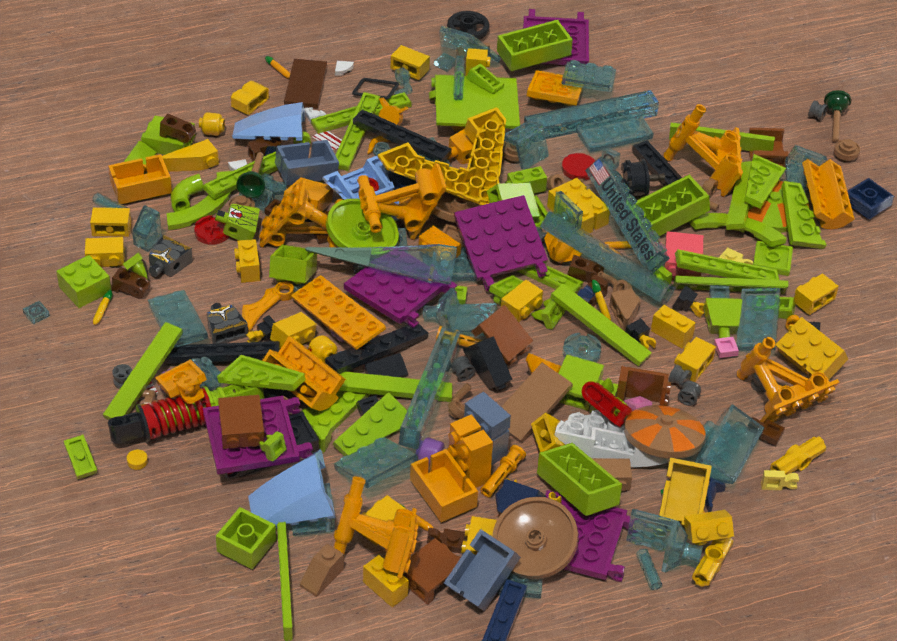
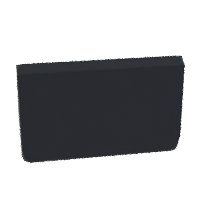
[365,353,408,378]

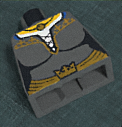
[148,235,193,277]
[207,303,248,344]

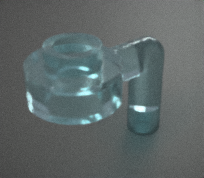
[393,67,413,95]

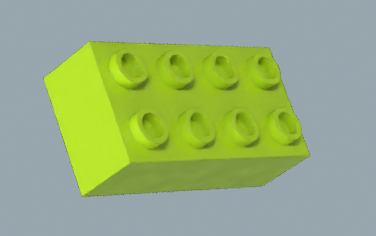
[497,20,573,71]
[628,174,710,242]
[537,443,622,516]

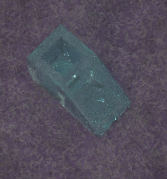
[132,205,162,252]

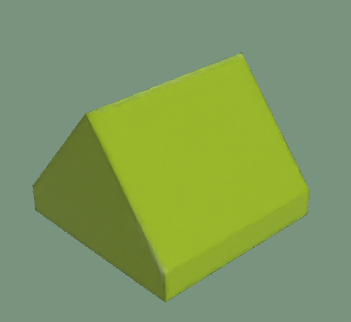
[313,425,331,453]

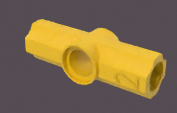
[770,436,826,475]
[692,537,734,587]

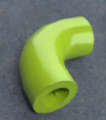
[171,174,204,212]

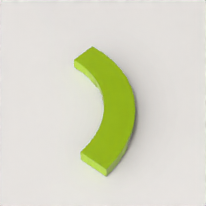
[166,171,232,230]
[688,213,787,247]

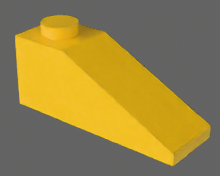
[162,139,219,172]

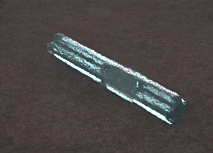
[453,55,465,100]

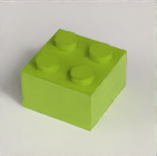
[269,245,317,284]
[56,255,111,308]
[216,507,276,569]

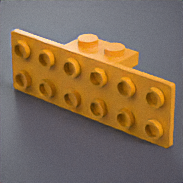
[291,275,386,350]

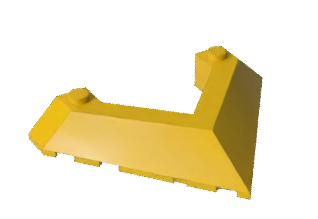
[377,107,506,205]

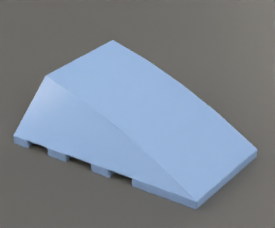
[232,102,305,141]
[322,155,399,221]
[248,449,336,528]

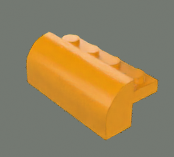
[802,159,855,230]
[262,336,346,411]

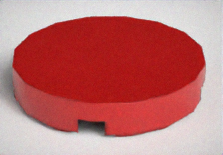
[562,153,596,180]
[194,215,229,245]

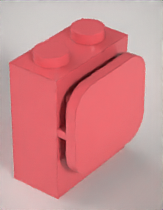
[663,231,704,280]

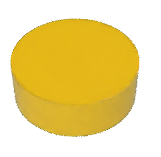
[127,449,148,470]

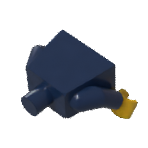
[495,478,562,514]

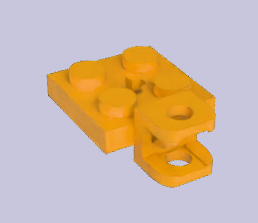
[155,359,207,404]

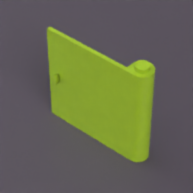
[431,74,520,129]

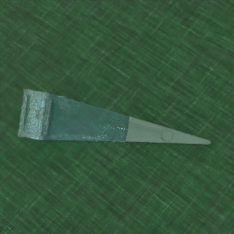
[305,244,457,285]

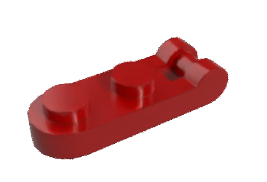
[582,381,632,427]

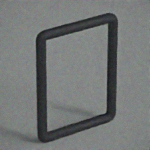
[352,78,399,100]

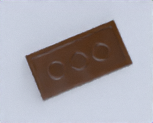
[284,59,327,109]

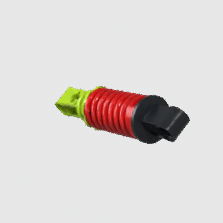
[108,384,265,444]

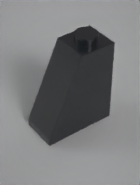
[463,336,513,390]

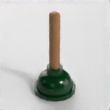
[824,90,852,143]
[236,152,265,198]

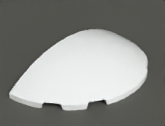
[555,410,669,467]

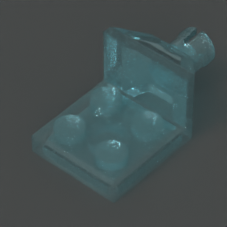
[423,288,498,336]
[626,509,703,573]

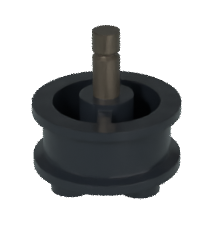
[620,159,665,199]

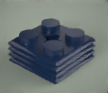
[847,178,895,219]

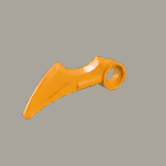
[242,281,294,333]

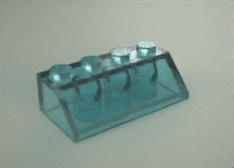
[694,404,765,484]

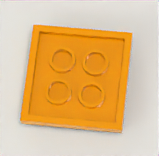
[526,70,585,106]

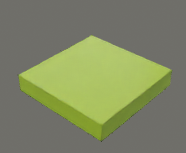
[753,241,793,276]

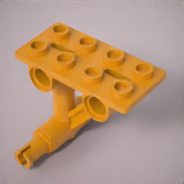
[663,104,743,197]
[357,163,446,240]
[259,179,343,248]
[737,337,840,423]
[333,476,419,579]

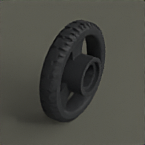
[447,11,490,41]

